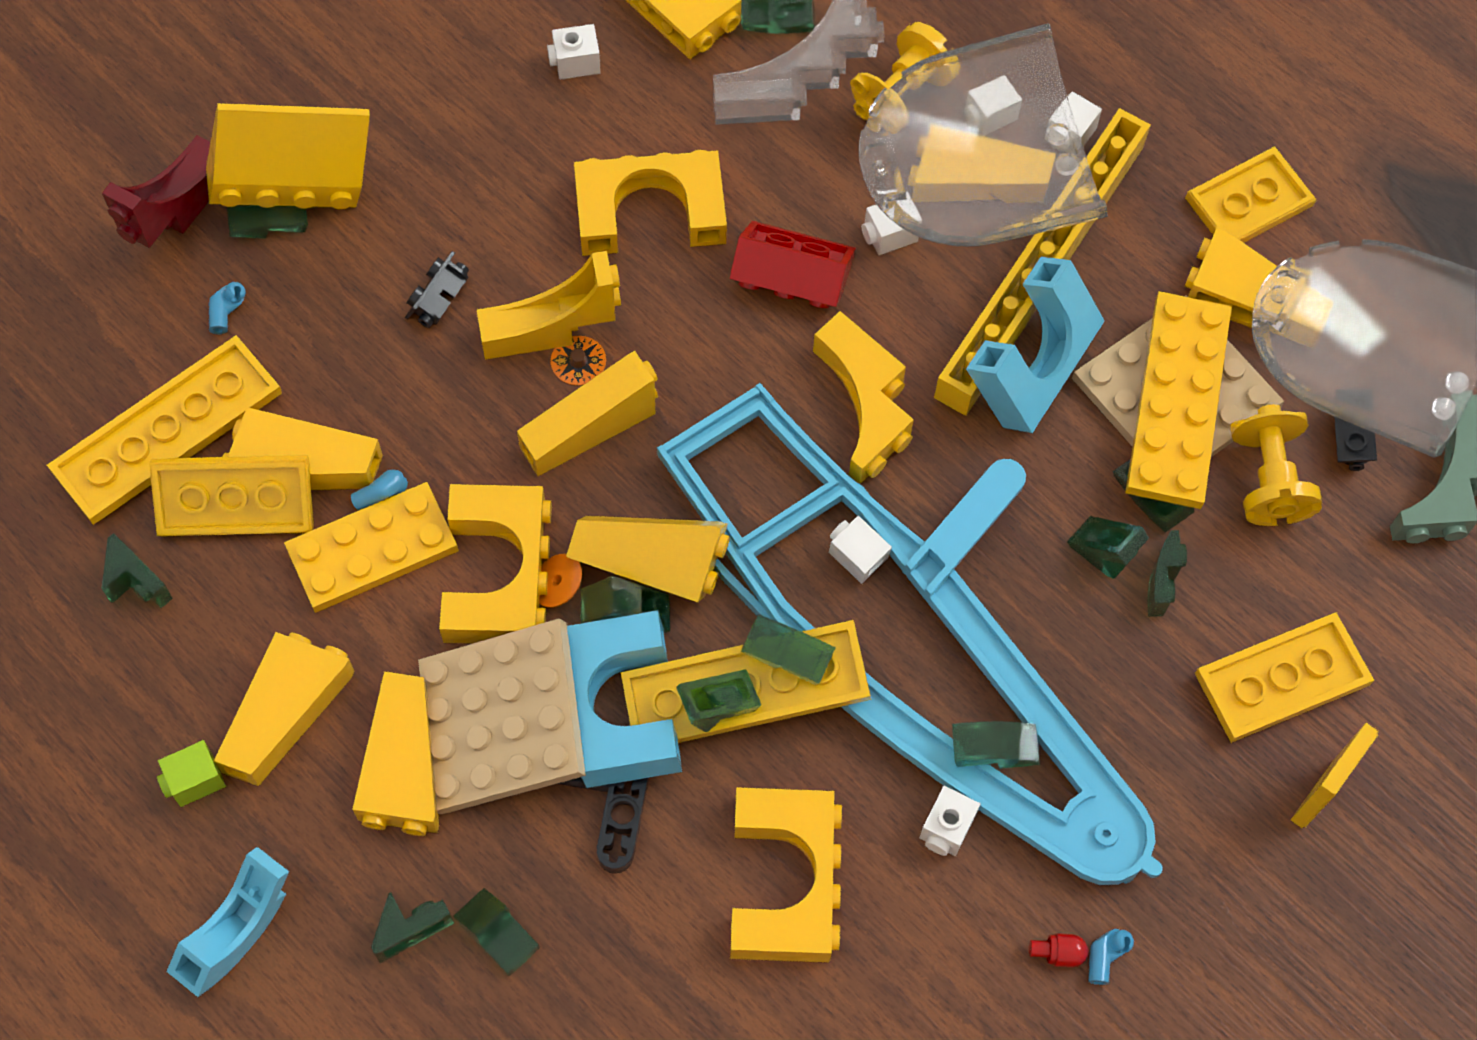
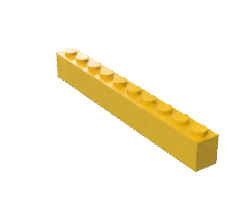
[934,108,1151,416]

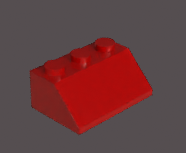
[730,221,856,308]

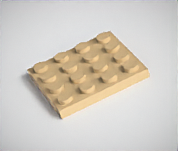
[1072,295,1284,457]
[418,618,586,815]

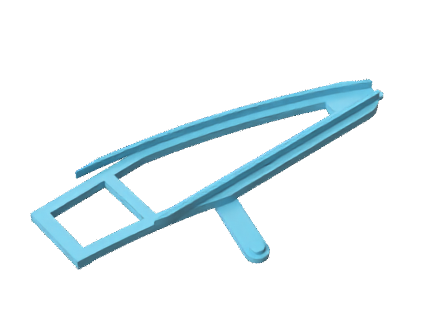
[657,383,1163,885]

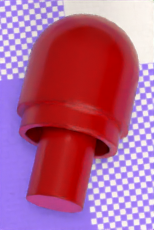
[1029,933,1088,968]

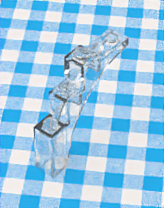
[713,0,884,125]

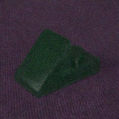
[1067,516,1149,579]
[102,533,173,608]
[676,669,761,732]
[453,888,540,976]
[371,892,454,963]

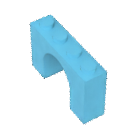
[966,257,1105,433]
[567,610,682,788]

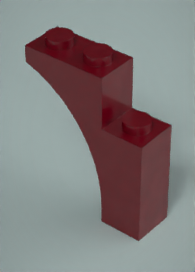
[102,135,210,248]

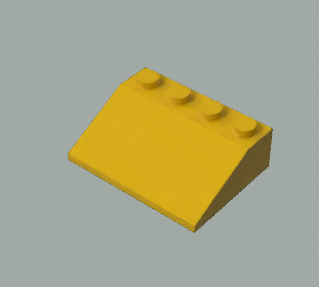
[206,103,370,209]

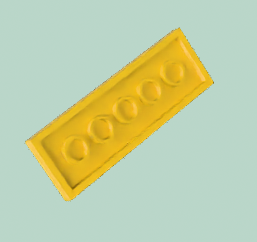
[1125,291,1232,509]
[47,335,282,525]
[621,620,871,743]

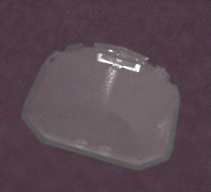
[859,23,1108,247]
[1252,239,1477,458]

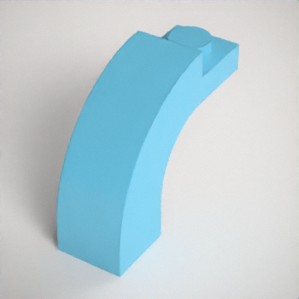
[167,847,289,997]

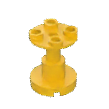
[850,22,960,136]
[1230,404,1323,526]

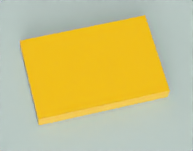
[1185,147,1317,243]
[1291,723,1378,828]

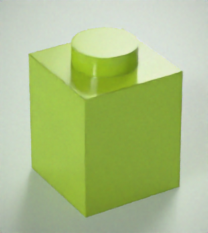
[157,740,226,807]

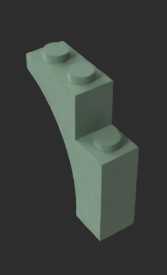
[1390,395,1477,543]

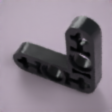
[557,777,648,873]

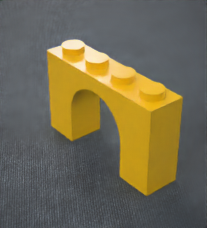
[574,150,727,256]
[439,484,552,644]
[730,787,842,962]

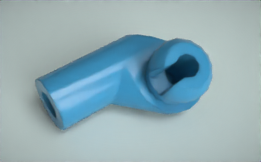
[209,282,246,335]
[351,469,408,510]
[1088,929,1134,985]

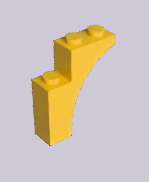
[477,251,621,360]
[813,311,914,484]

